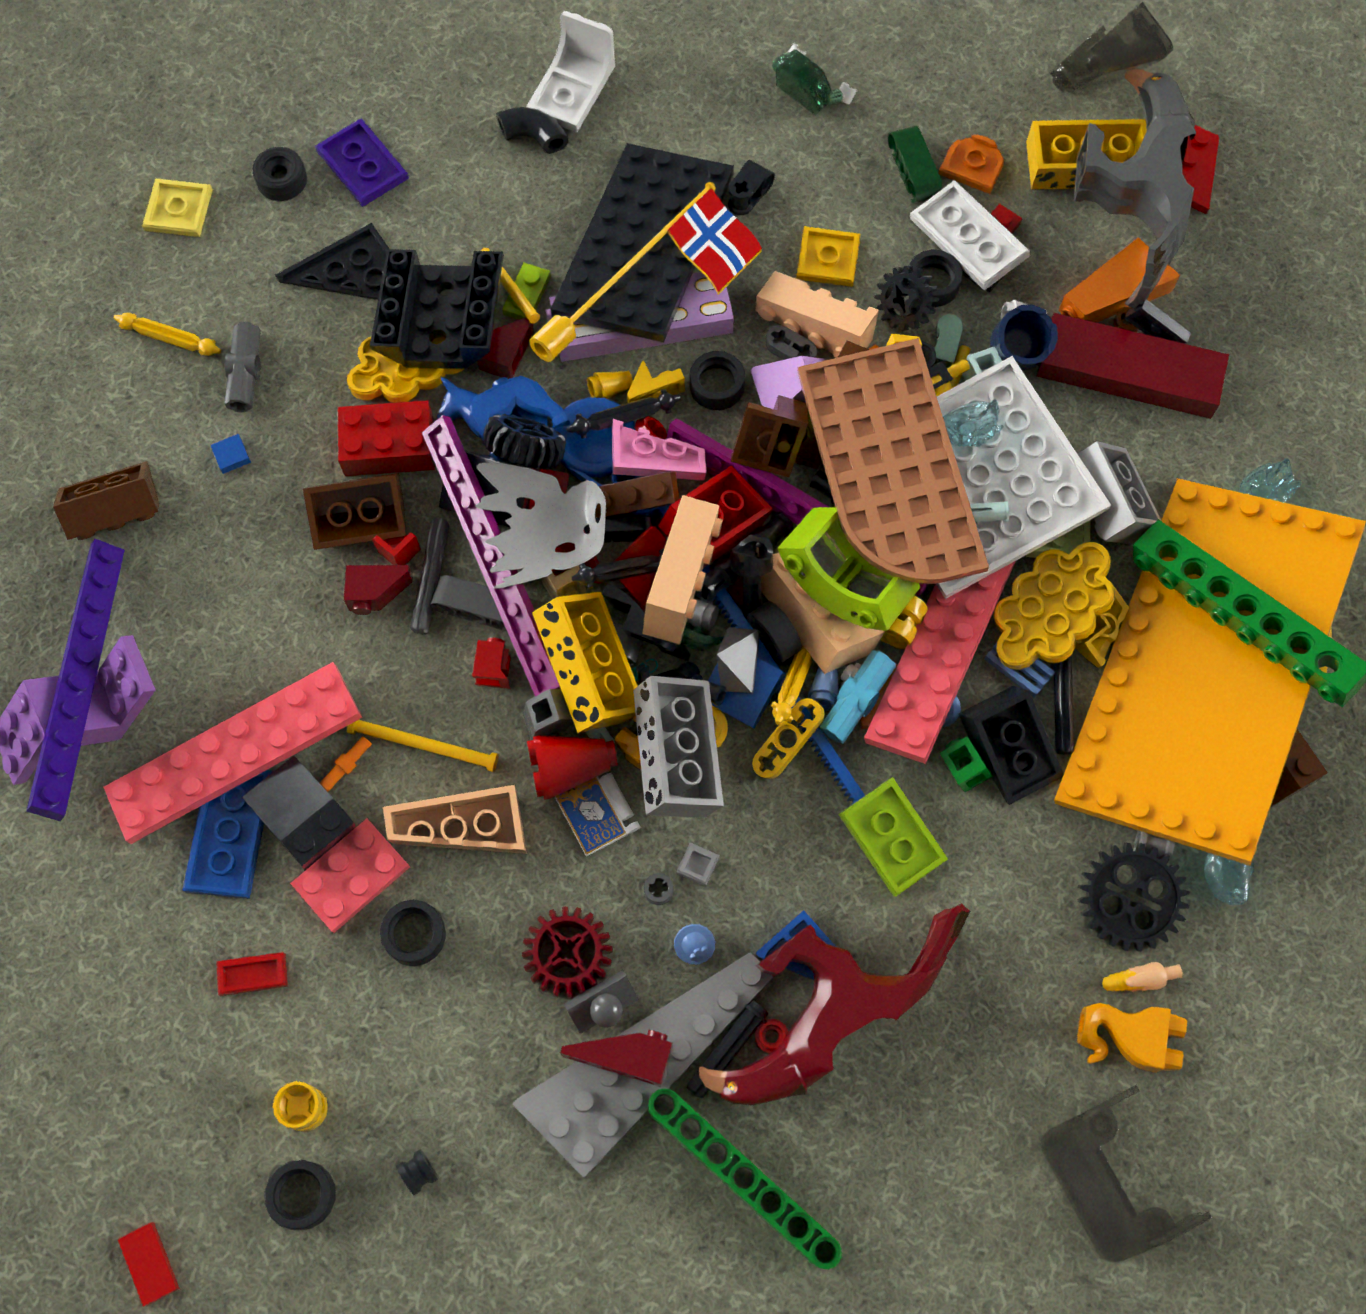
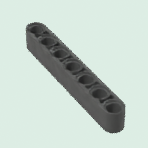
[430,575,643,666]

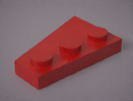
[1182,125,1219,215]

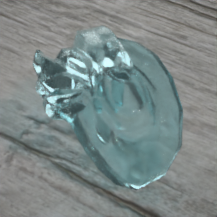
[943,399,1004,447]
[1239,458,1302,503]
[1204,853,1254,905]

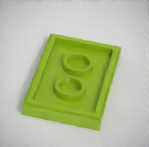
[838,777,948,896]

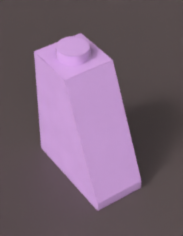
[750,356,825,409]

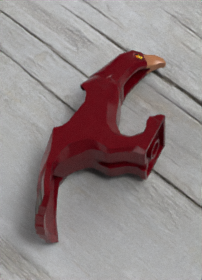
[699,903,970,1106]

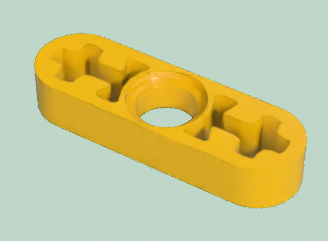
[752,698,825,779]

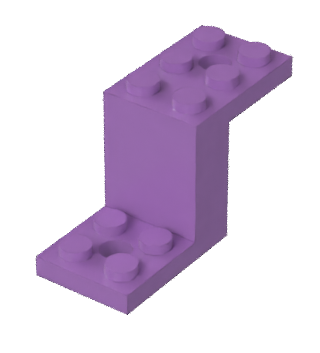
[0,635,156,785]

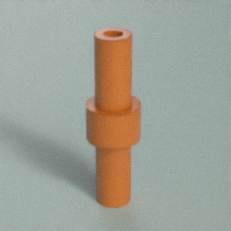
[319,736,372,792]

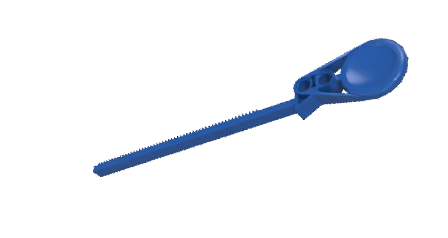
[552,397,865,805]

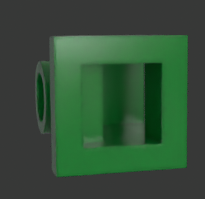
[940,736,993,792]

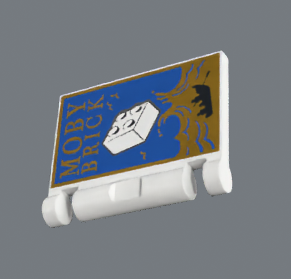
[555,773,641,857]

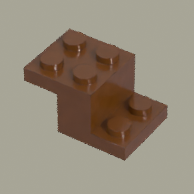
[730,395,822,477]

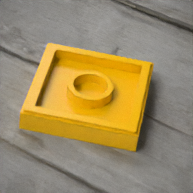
[796,226,860,287]

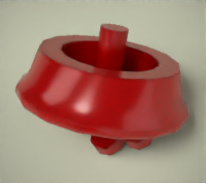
[635,416,667,440]

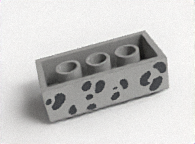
[633,676,724,818]

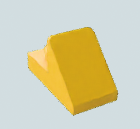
[627,360,685,403]

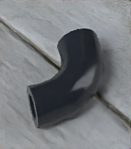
[496,107,569,154]

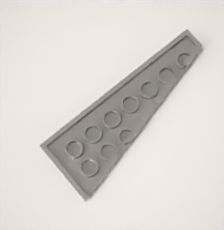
[512,952,774,1178]

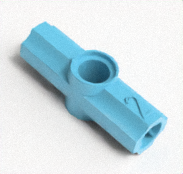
[820,650,896,744]

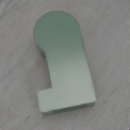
[924,314,963,368]

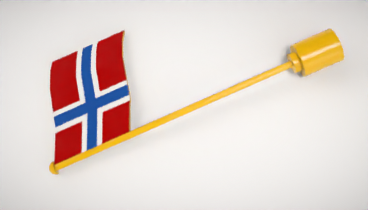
[529,182,762,362]

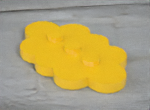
[347,337,464,403]
[994,542,1114,670]

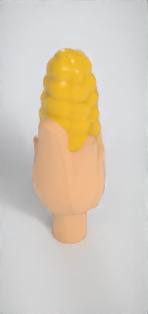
[1102,962,1183,992]

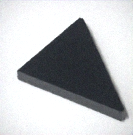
[275,223,390,300]

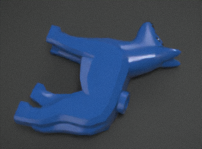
[436,376,571,458]

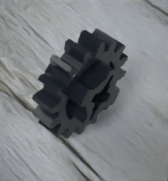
[874,266,939,331]

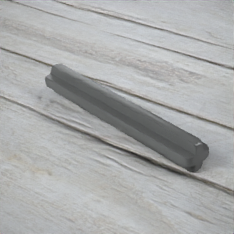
[410,518,449,634]

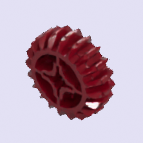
[522,907,613,999]

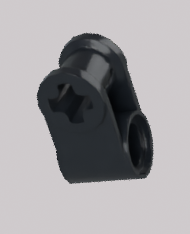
[728,160,775,216]

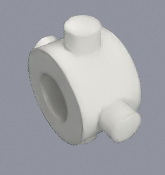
[841,663,861,686]

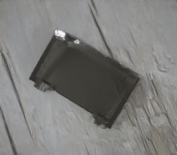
[1049,2,1173,92]

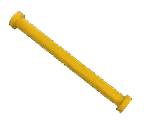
[347,719,499,772]

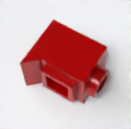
[472,638,511,689]

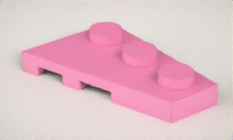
[612,419,706,480]

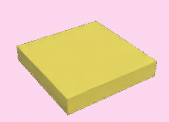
[142,179,213,237]

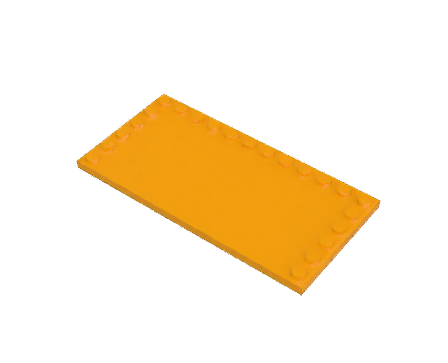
[1054,478,1366,866]

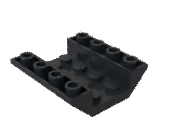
[370,249,504,369]

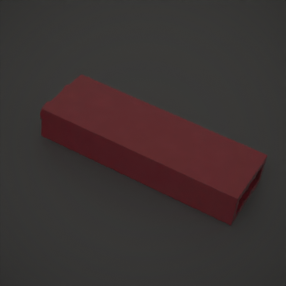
[1036,313,1229,419]

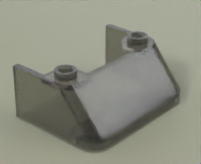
[1041,1085,1212,1263]

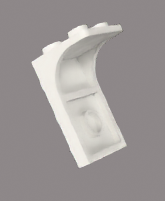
[526,11,615,133]

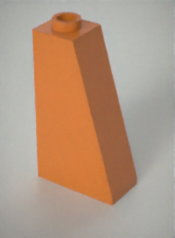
[1059,237,1180,323]

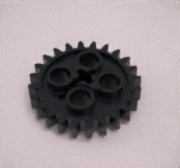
[1077,842,1190,952]

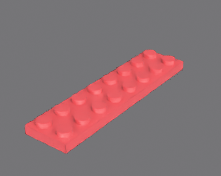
[864,561,1016,764]
[103,662,362,844]

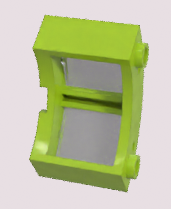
[777,507,920,631]

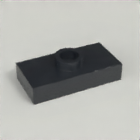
[1124,300,1191,343]

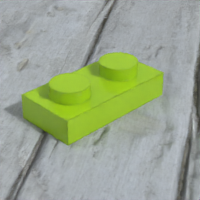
[502,263,551,320]

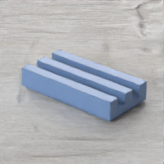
[984,643,1055,698]

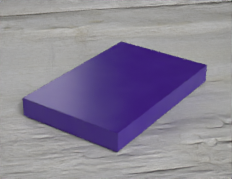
[315,118,409,207]

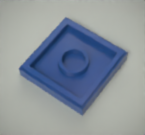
[708,658,785,729]

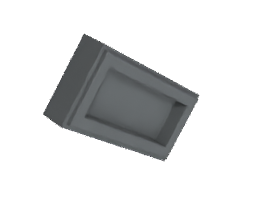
[564,970,639,1034]

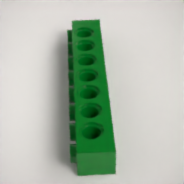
[1133,519,1366,708]

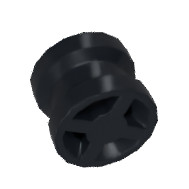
[396,1149,439,1196]

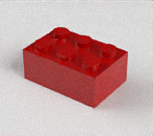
[338,400,435,476]
[658,465,773,568]

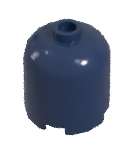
[990,305,1058,371]

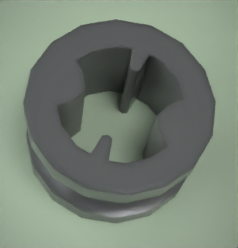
[644,873,673,905]

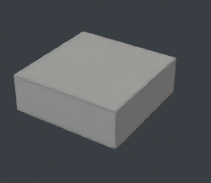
[676,843,720,887]

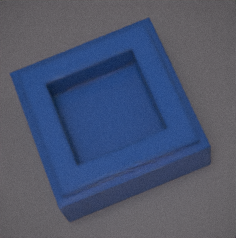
[210,434,251,474]

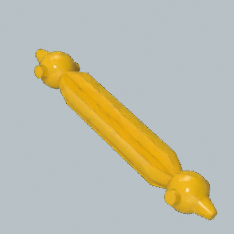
[114,312,222,356]
[770,645,812,725]

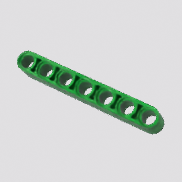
[648,1088,842,1270]

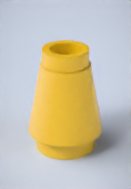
[587,371,633,399]

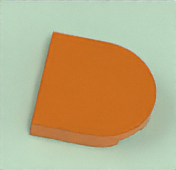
[938,135,1004,194]

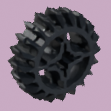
[483,414,566,470]

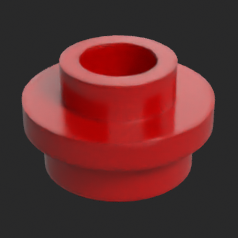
[755,1019,788,1054]

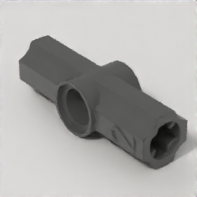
[224,322,261,412]

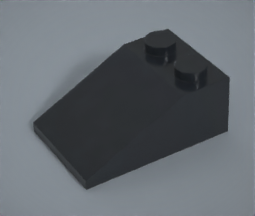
[959,686,1064,805]
[242,756,356,871]

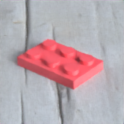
[290,818,410,933]

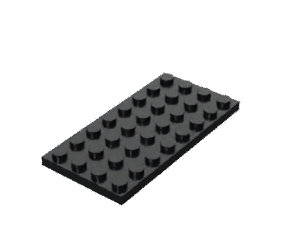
[550,143,734,343]

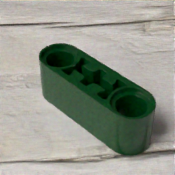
[888,125,943,203]

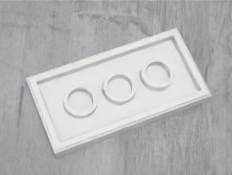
[910,180,1030,290]

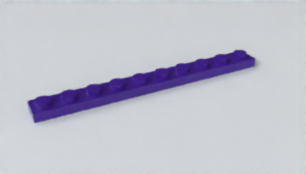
[26,539,125,821]

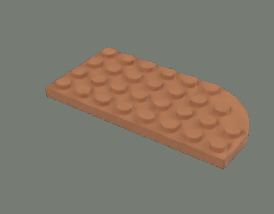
[797,338,989,584]

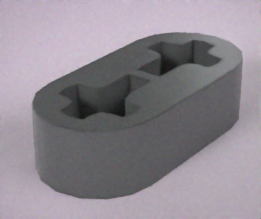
[766,325,817,360]

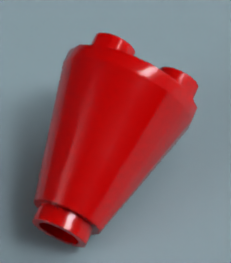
[527,735,618,800]

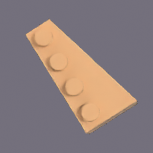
[755,271,879,358]
[642,495,723,645]
[761,552,885,674]
[383,785,527,854]

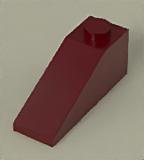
[560,1030,673,1087]

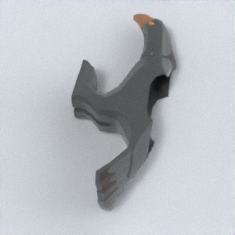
[1074,69,1196,308]

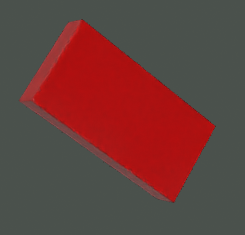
[216,952,288,996]
[118,1222,180,1307]

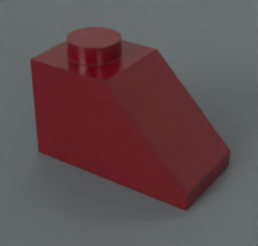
[477,317,534,379]
[344,565,413,615]

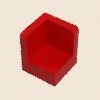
[372,532,421,565]

